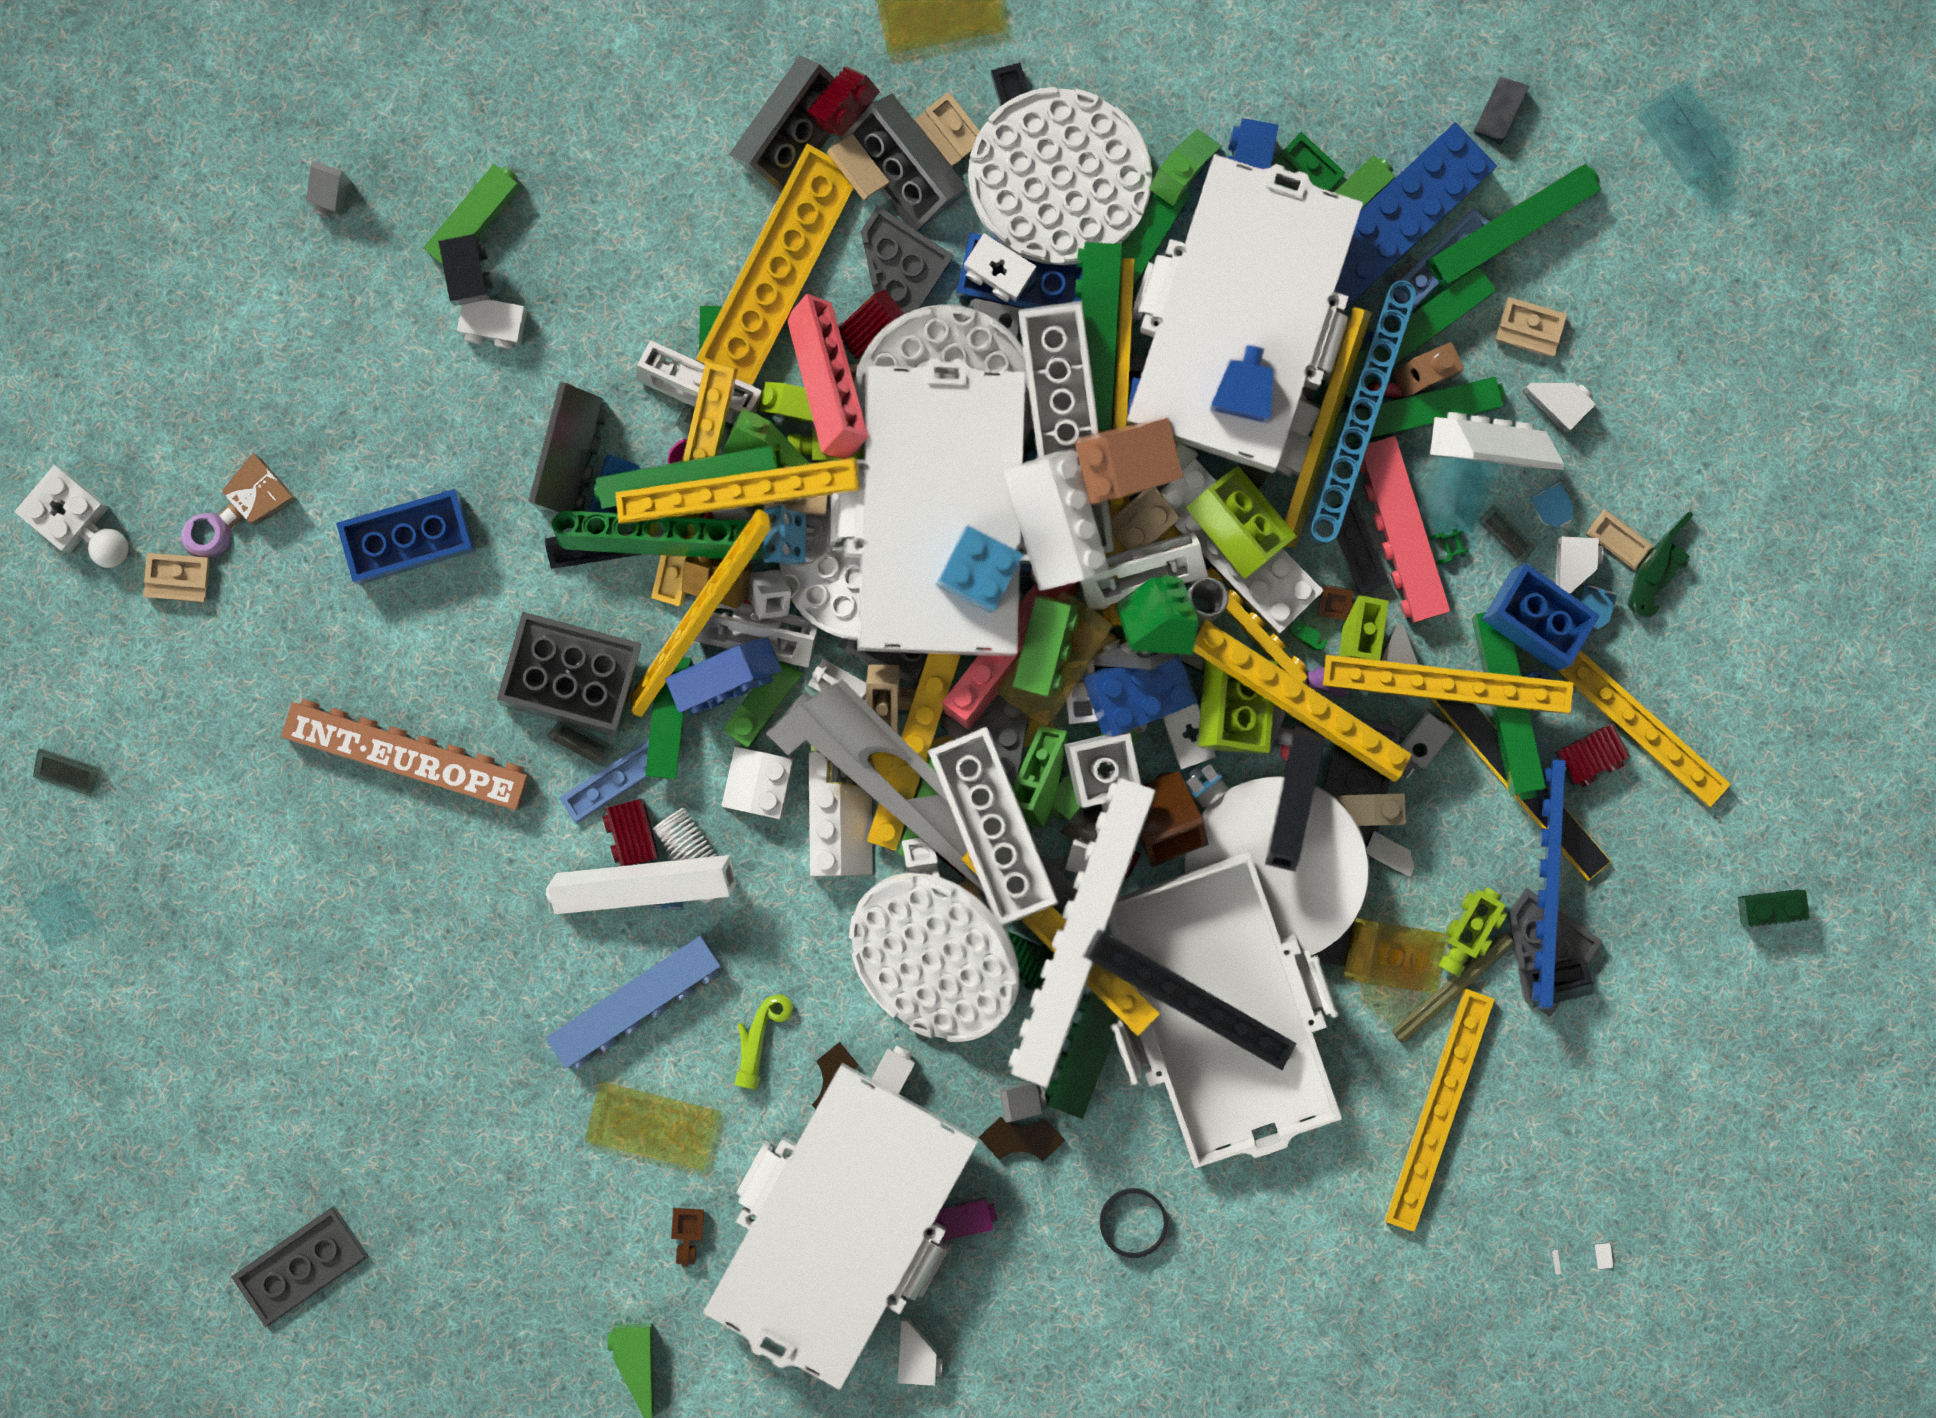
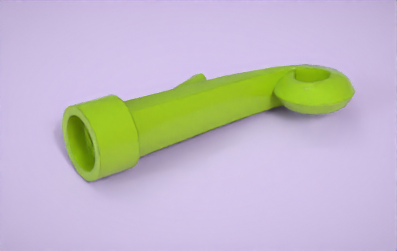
[734,994,793,1090]

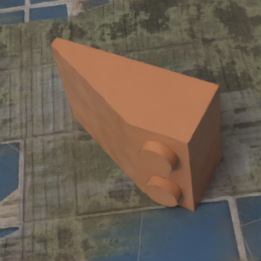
[1075,416,1183,505]

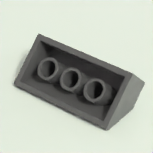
[730,55,835,193]
[839,93,968,232]

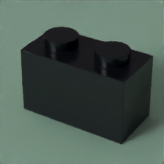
[438,234,494,306]

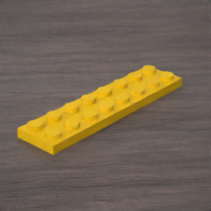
[695,144,854,386]

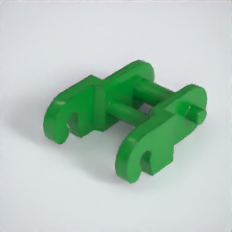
[1427,528,1469,566]
[1289,621,1327,651]

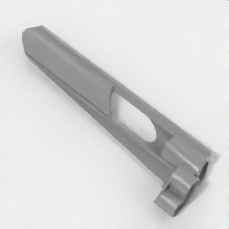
[766,679,984,892]

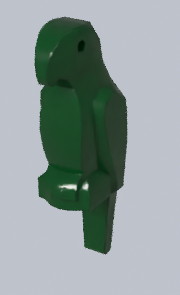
[1628,512,1693,618]

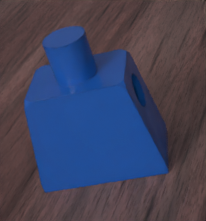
[1210,345,1274,424]

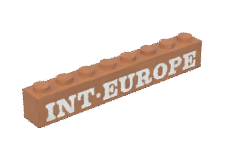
[281,699,530,810]

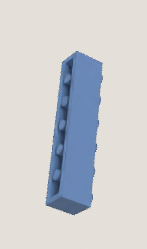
[545,935,722,1069]

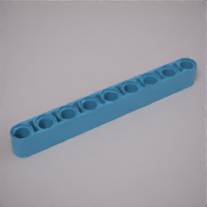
[1309,280,1416,545]

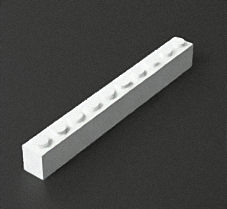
[1008,778,1156,1087]

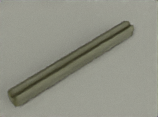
[1393,933,1515,1043]

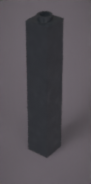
[1264,687,1334,872]

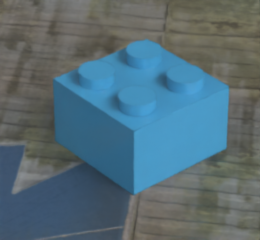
[936,525,1024,613]

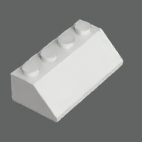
[1430,412,1564,470]
[1004,450,1109,590]
[809,752,873,876]

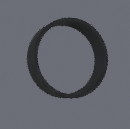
[1100,1188,1168,1258]

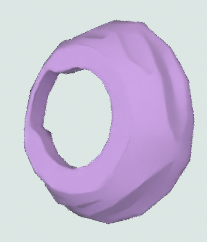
[181,513,231,559]

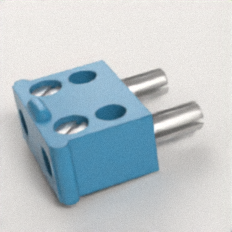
[763,505,815,566]

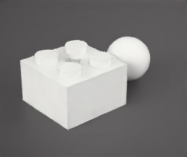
[14,465,128,568]
[1064,732,1141,836]

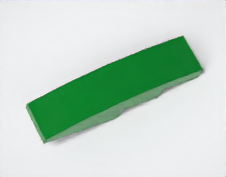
[645,657,691,779]

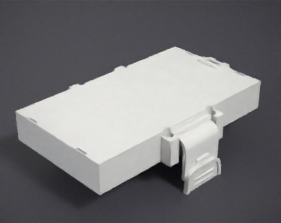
[1126,154,1363,473]
[829,359,1031,656]
[1109,851,1342,1168]
[703,1063,978,1390]

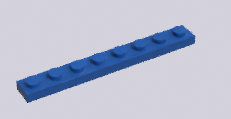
[1532,760,1565,1009]

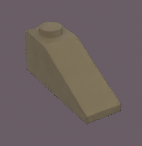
[1334,794,1406,826]

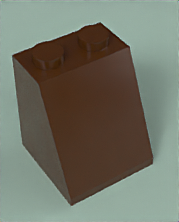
[1139,770,1209,867]

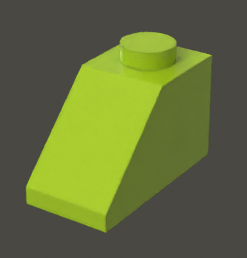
[759,382,814,423]
[1338,595,1389,661]

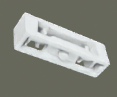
[636,340,762,424]
[1080,532,1208,610]
[694,603,818,668]

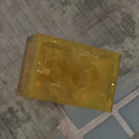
[1344,918,1446,993]

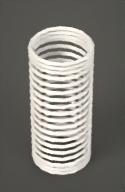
[653,808,717,904]

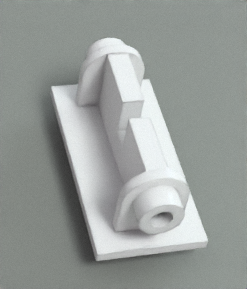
[808,659,866,702]

